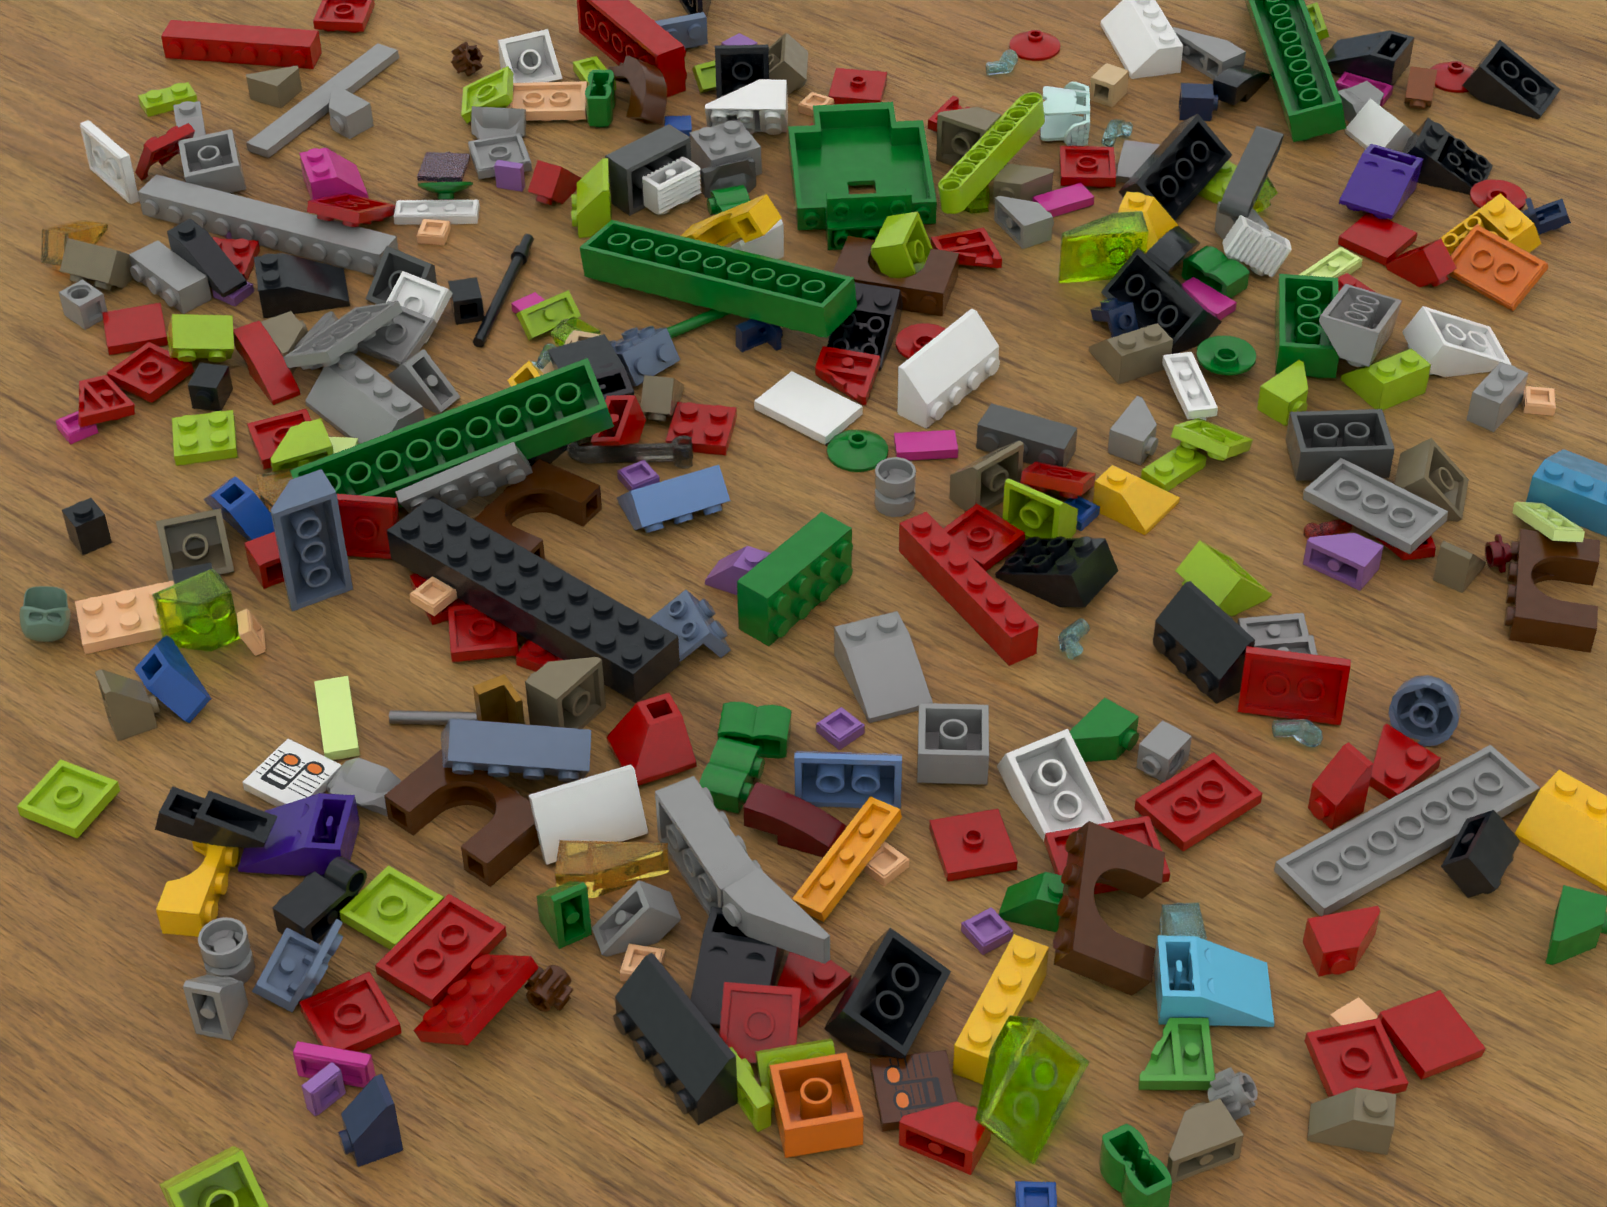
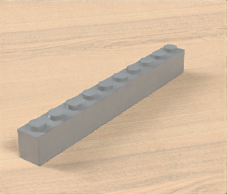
[138,174,399,276]

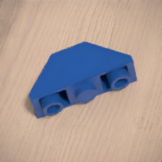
[204,476,275,541]
[134,635,212,723]

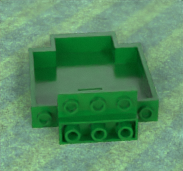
[788,102,937,250]

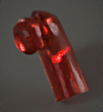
[1303,519,1352,539]

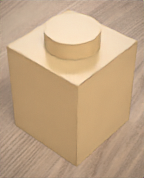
[1090,63,1129,108]

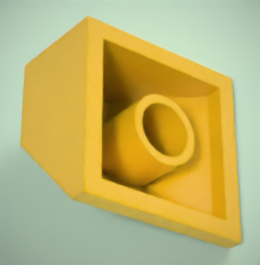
[1109,191,1178,255]
[1093,465,1180,535]

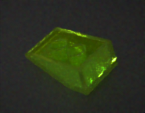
[1058,211,1148,283]
[975,1015,1089,1164]

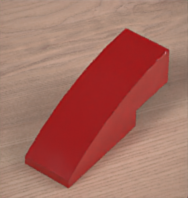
[233,320,301,405]

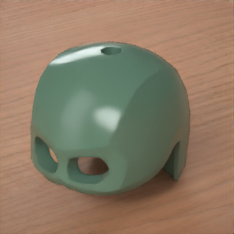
[19,586,71,642]

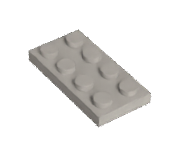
[283,301,403,370]
[396,442,533,513]
[1303,458,1448,554]

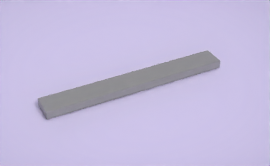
[246,43,399,158]

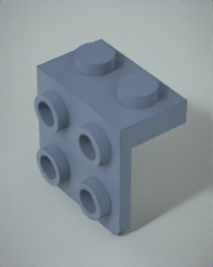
[655,12,708,48]
[609,326,680,386]
[649,590,731,662]
[252,919,344,1012]

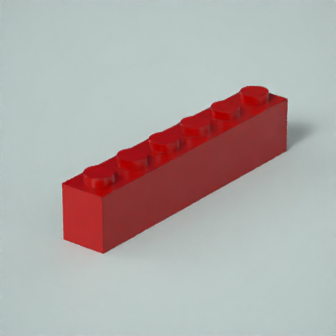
[161,20,322,69]
[899,512,1039,666]

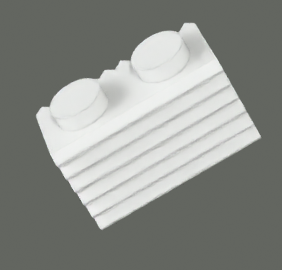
[642,157,702,215]
[1222,215,1292,277]

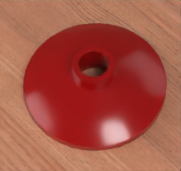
[1009,30,1060,61]
[1430,61,1474,93]
[1470,179,1527,210]
[896,323,945,359]

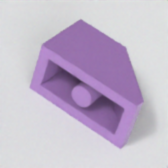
[1303,533,1383,591]
[705,546,771,595]

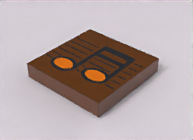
[870,1050,958,1132]

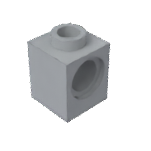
[59,279,108,330]
[1136,720,1192,782]

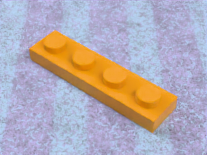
[792,796,902,922]

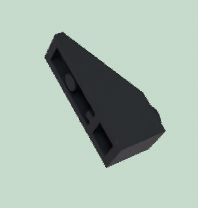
[167,219,247,298]

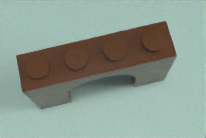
[833,236,959,316]
[474,459,602,560]
[1504,529,1600,653]
[384,749,540,887]
[1053,821,1165,996]

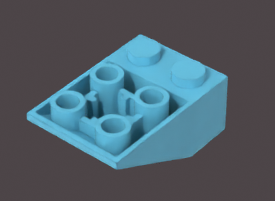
[1154,935,1274,1027]

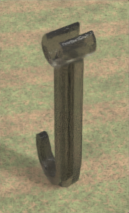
[567,435,693,468]

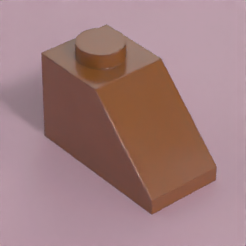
[1404,66,1437,110]

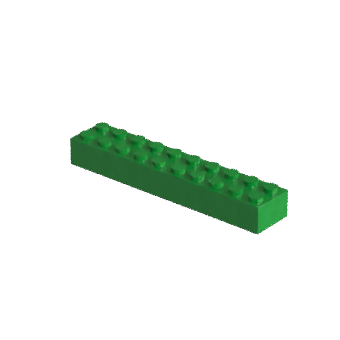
[1245,0,1346,142]
[579,220,857,338]
[290,358,614,509]

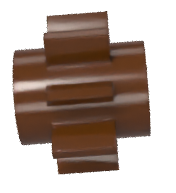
[451,42,484,77]
[524,965,573,1012]

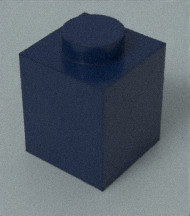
[1179,83,1218,121]

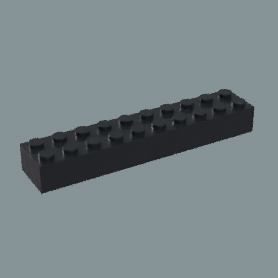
[387,496,680,703]

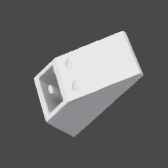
[705,79,788,135]

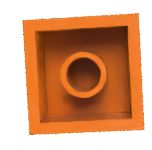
[769,1052,864,1158]

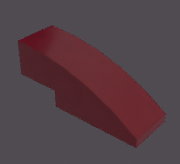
[743,782,847,858]

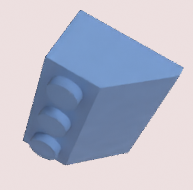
[617,465,730,533]
[794,751,902,809]

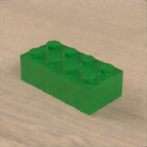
[1275,274,1339,378]
[737,512,853,646]

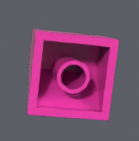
[299,148,368,200]

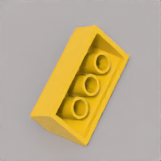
[1515,770,1607,892]

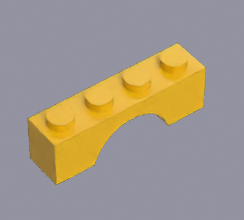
[681,194,782,246]
[156,841,238,937]
[953,934,1049,1087]

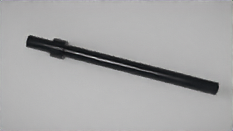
[473,234,534,347]

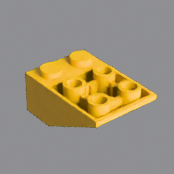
[1439,193,1542,256]

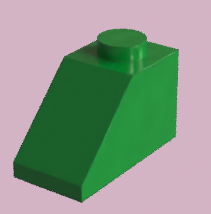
[1069,698,1139,762]
[999,872,1064,933]
[537,881,592,949]
[1545,885,1607,965]

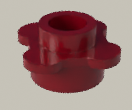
[1485,534,1512,573]

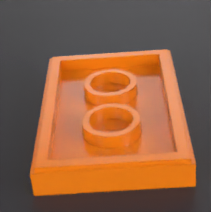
[1448,224,1548,312]

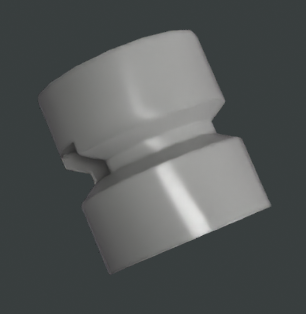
[874,457,916,517]
[198,917,255,984]

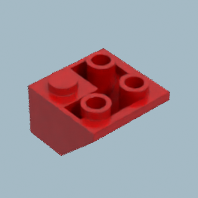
[606,692,697,786]

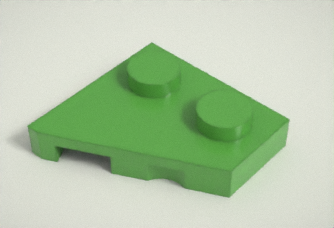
[1138,1018,1215,1090]

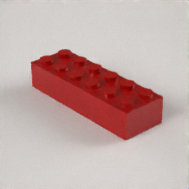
[577,0,687,98]

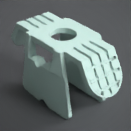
[1040,82,1090,146]

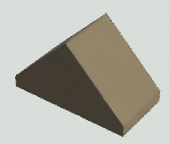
[246,65,302,109]
[1433,541,1486,593]

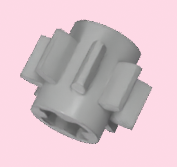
[1208,1067,1258,1120]

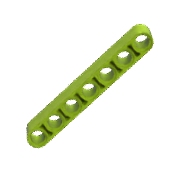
[938,92,1045,214]

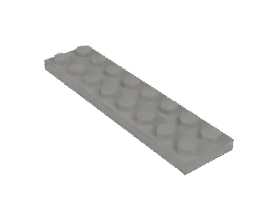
[1274,745,1540,916]

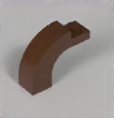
[608,56,667,125]

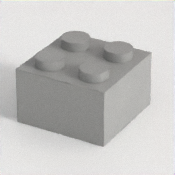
[689,119,762,176]
[178,129,246,193]
[917,703,989,785]

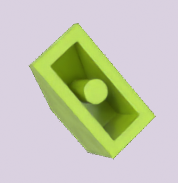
[1257,360,1308,426]
[270,418,334,482]

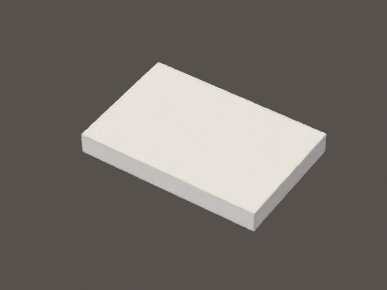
[80,120,140,204]
[754,371,863,445]
[528,764,648,865]

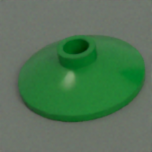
[417,182,473,199]
[1196,336,1256,375]
[827,430,888,472]

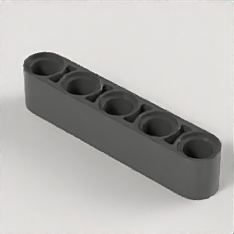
[1219,126,1284,219]

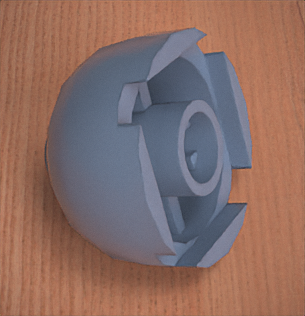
[1388,675,1461,747]

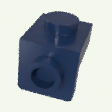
[1523,197,1571,235]
[1091,298,1139,337]
[735,319,783,352]

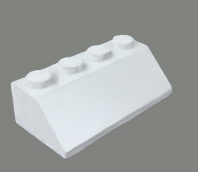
[1100,0,1183,79]
[897,308,1000,429]

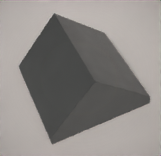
[366,246,437,304]

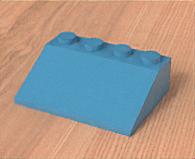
[1526,449,1607,537]

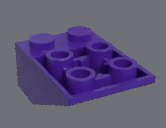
[1339,144,1423,219]
[238,793,360,876]

